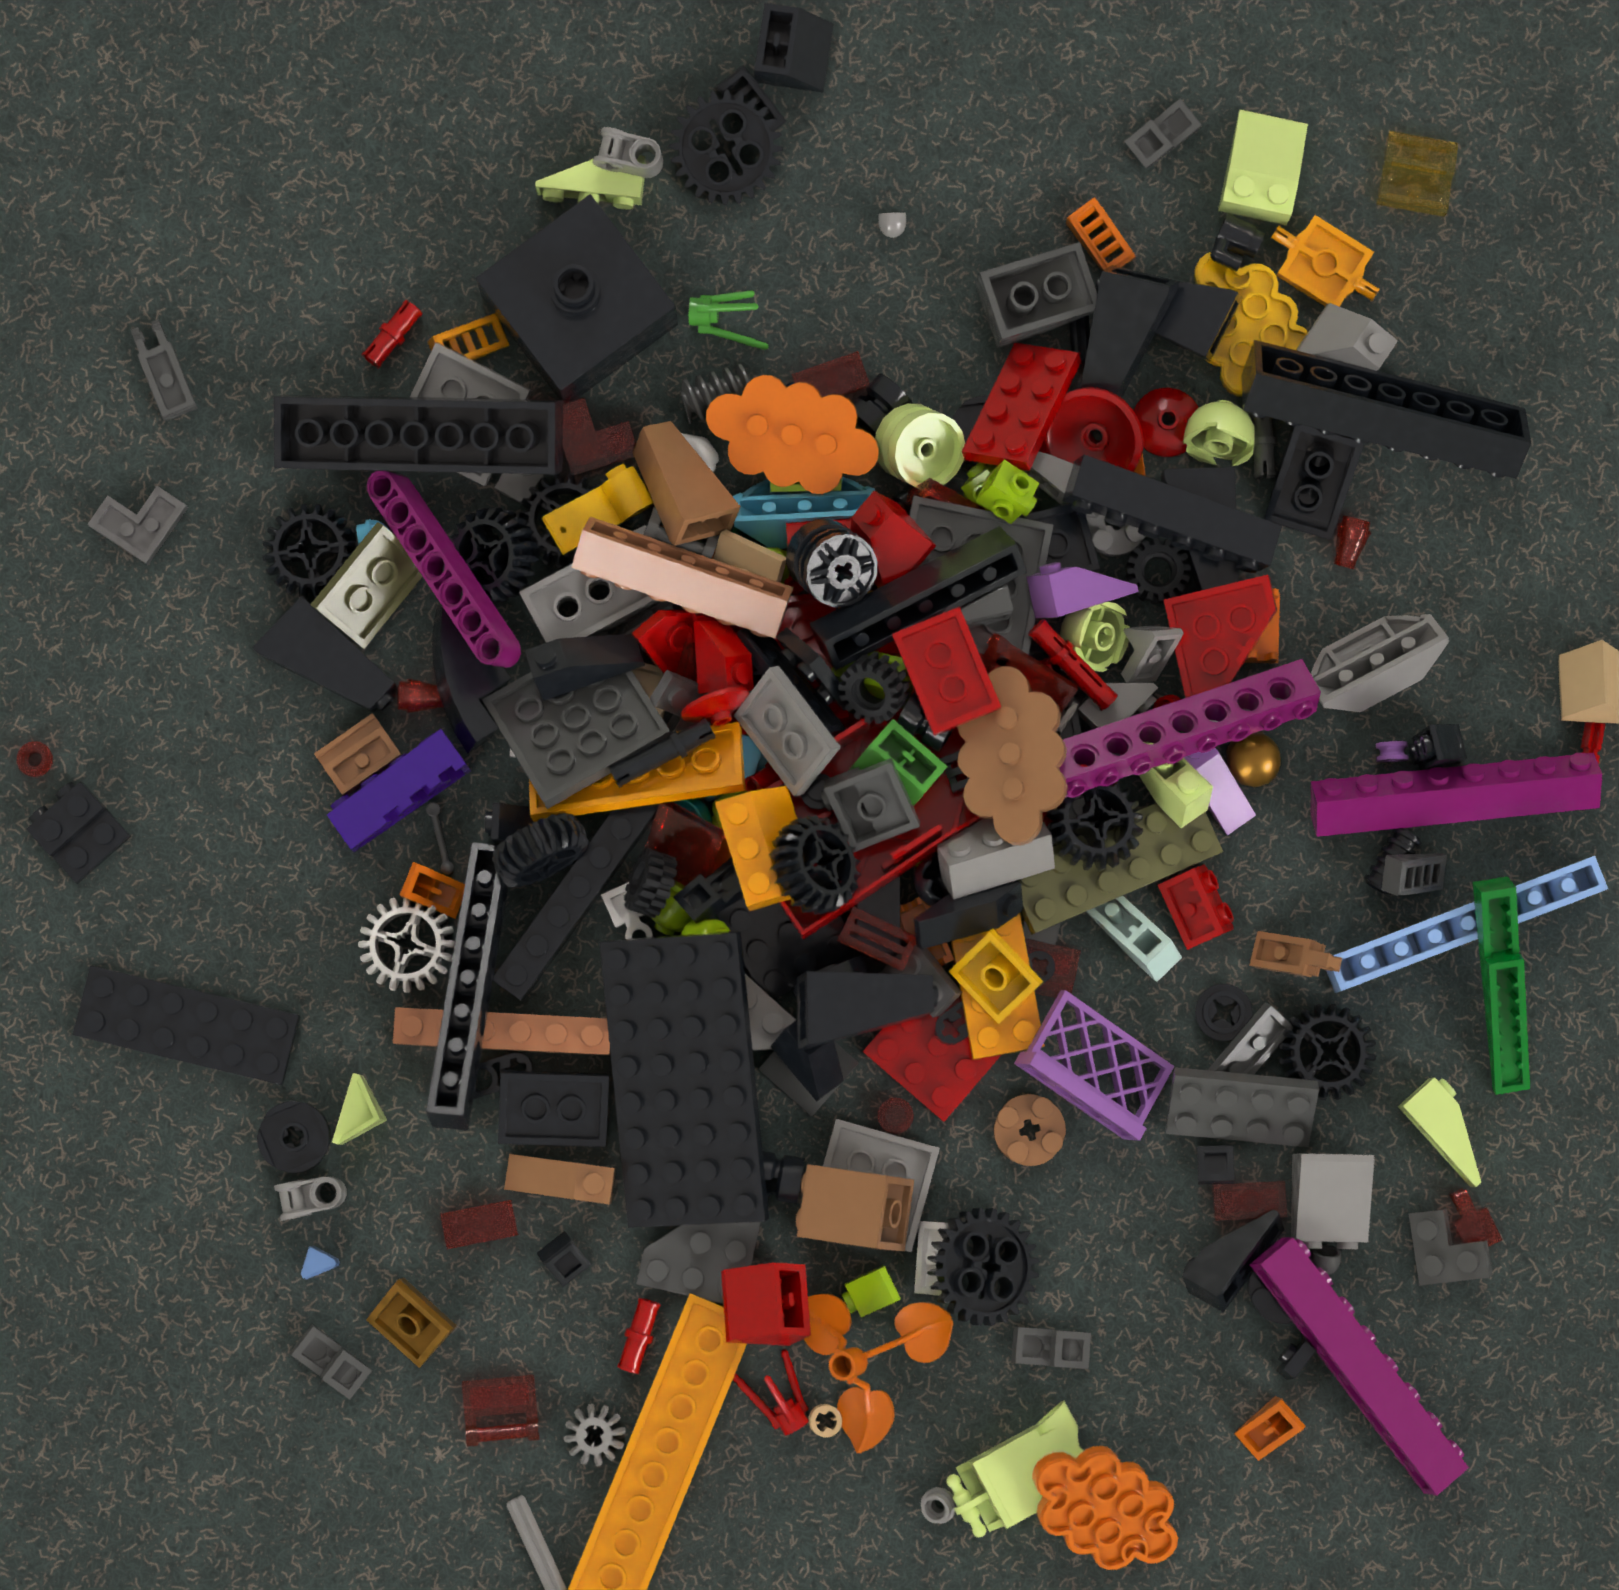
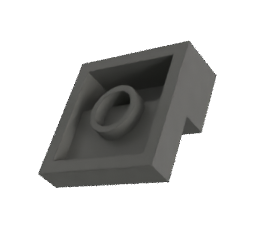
[821,758,920,852]

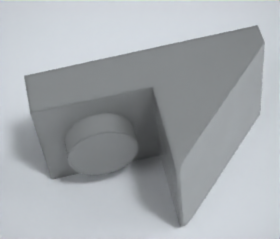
[1121,626,1184,683]

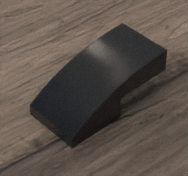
[673,857,744,923]

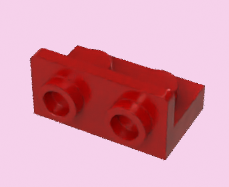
[1158,864,1234,950]

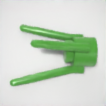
[689,290,768,350]

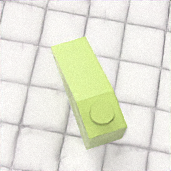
[1398,1077,1481,1187]

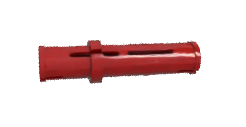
[1028,619,1118,711]

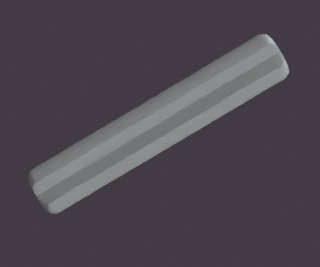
[507,1495,567,1590]

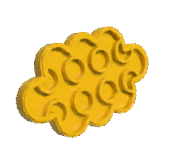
[1194,252,1308,397]

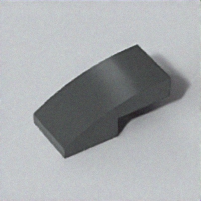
[1124,98,1203,169]
[290,1324,372,1399]
[1011,1326,1091,1369]

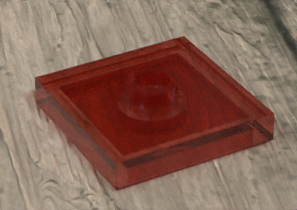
[645,802,725,886]

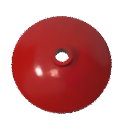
[1040,387,1144,472]

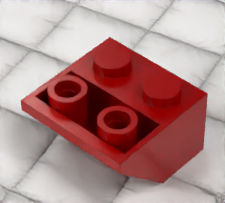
[721,1262,811,1346]

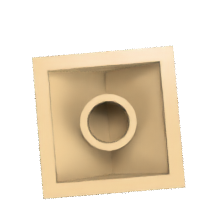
[1558,640,1619,724]

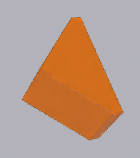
[400,862,465,919]
[1234,1396,1306,1461]

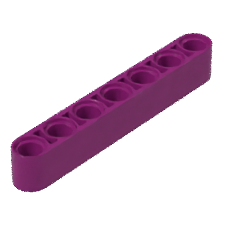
[367,471,521,668]

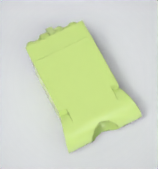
[946,1400,1084,1537]

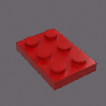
[892,606,1001,736]

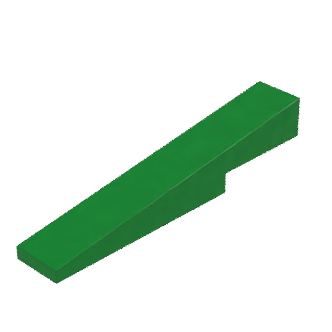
[1472,876,1530,1095]

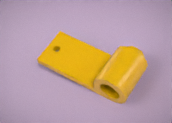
[541,463,654,555]

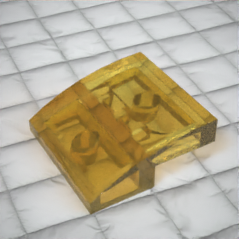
[1376,131,1458,217]

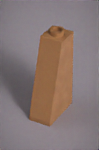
[633,421,741,546]

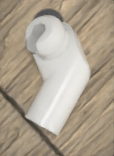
[681,433,719,472]

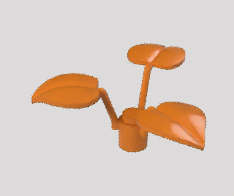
[804,1294,953,1453]

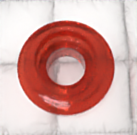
[16,741,53,777]

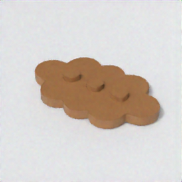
[957,666,1067,846]

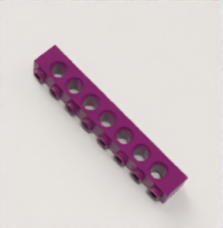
[1059,659,1321,798]

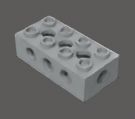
[519,525,659,643]

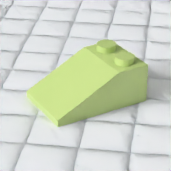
[1218,110,1308,225]

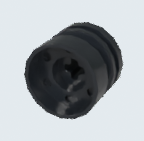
[786,519,877,607]

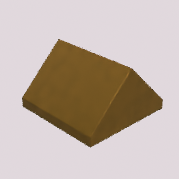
[366,1278,457,1368]

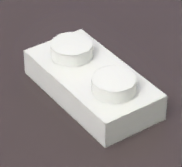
[914,1221,951,1296]

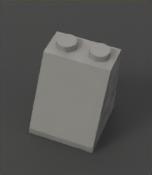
[1291,1154,1374,1249]

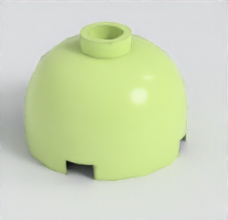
[1183,400,1255,466]
[1060,601,1130,672]

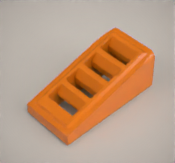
[1065,197,1136,270]

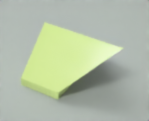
[332,1073,387,1145]

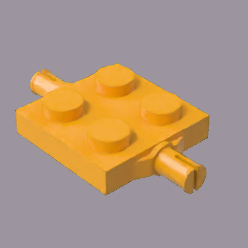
[1271,215,1380,307]

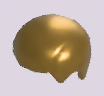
[1226,732,1281,787]

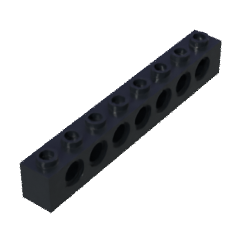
[426,842,508,1131]

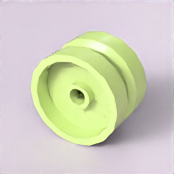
[875,403,965,489]

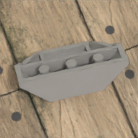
[1311,614,1449,712]

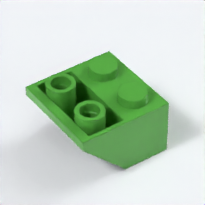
[848,719,948,807]

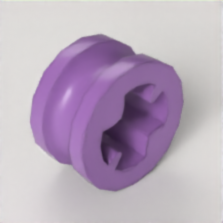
[1376,741,1409,762]

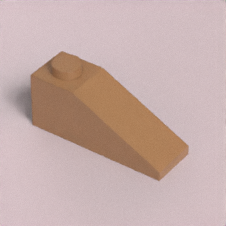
[504,1154,616,1204]

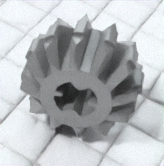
[564,1403,626,1466]

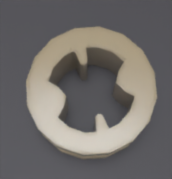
[808,1404,842,1437]

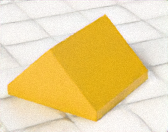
[948,929,1043,1024]

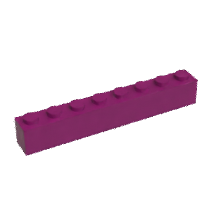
[1310,753,1602,837]
[1249,1237,1469,1496]

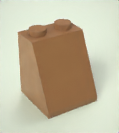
[796,1164,914,1251]

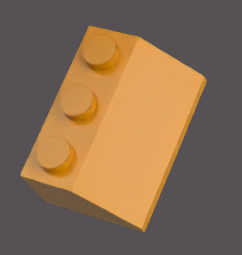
[715,786,797,911]

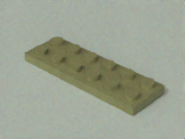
[1018,803,1223,935]

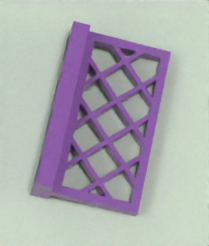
[1014,990,1174,1140]

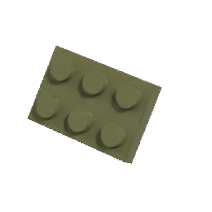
[310,522,423,649]

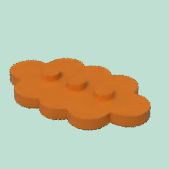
[706,375,880,494]
[1032,1446,1178,1570]

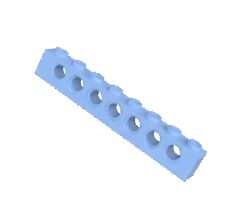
[1326,856,1608,993]

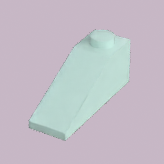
[1086,896,1182,982]

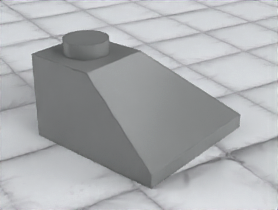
[1296,303,1398,371]

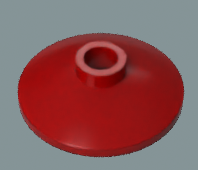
[1134,388,1199,457]
[681,687,750,727]

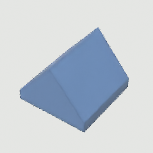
[301,1246,340,1280]

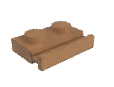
[314,713,402,796]

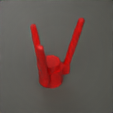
[733,1349,809,1436]

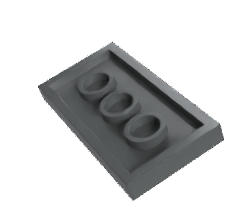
[1165,1067,1319,1147]

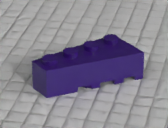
[327,729,471,853]

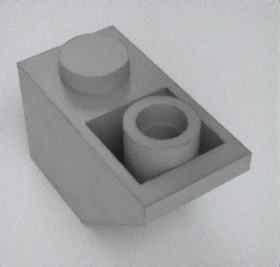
[1077,683,1158,729]

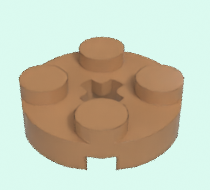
[993,1094,1066,1166]

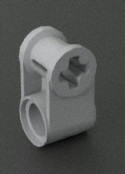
[592,127,663,178]
[274,1177,347,1221]

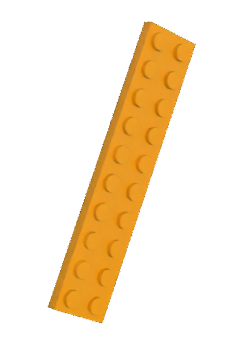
[568,1293,747,1590]

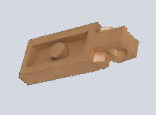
[1249,931,1342,978]

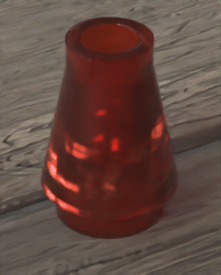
[1334,515,1372,569]
[397,678,443,713]

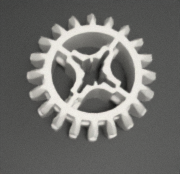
[358,898,455,993]

